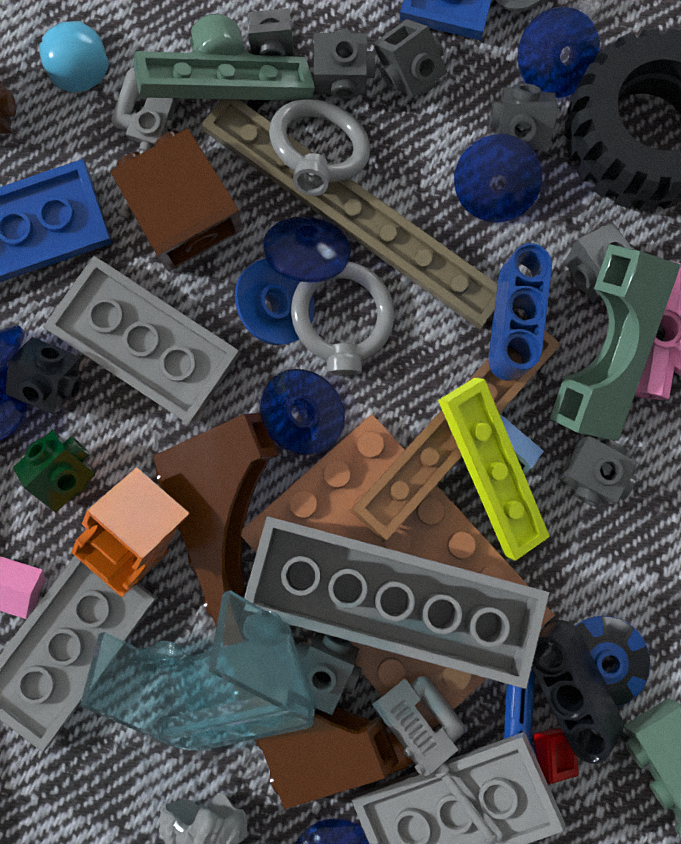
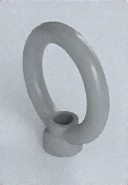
[269,99,370,196]
[291,261,394,376]

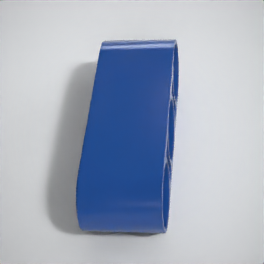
[488,243,552,381]

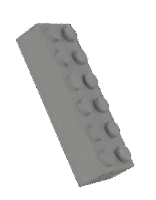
[241,516,549,689]

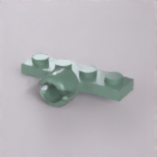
[133,13,315,101]

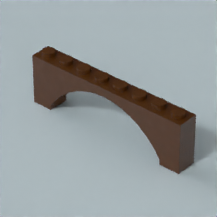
[152,413,399,809]

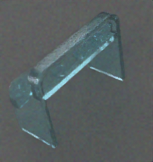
[80,590,316,751]

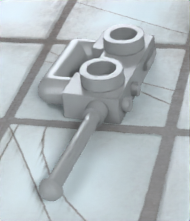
[111,68,179,218]
[372,676,497,844]

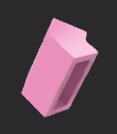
[0,556,46,619]

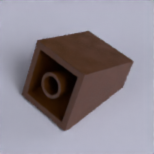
[110,128,243,272]

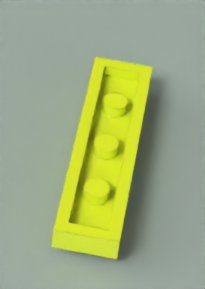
[438,378,550,561]

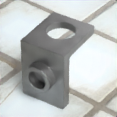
[247,8,294,56]

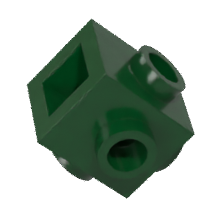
[13,429,96,513]

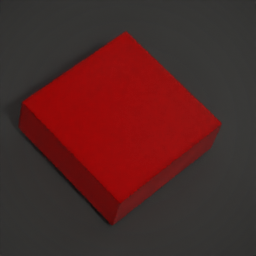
[534,727,579,784]

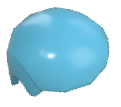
[39,21,109,93]

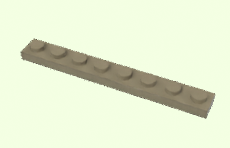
[201,99,498,330]

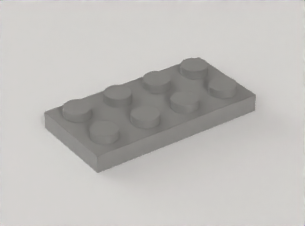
[43,255,241,426]
[0,556,158,752]
[351,732,566,844]

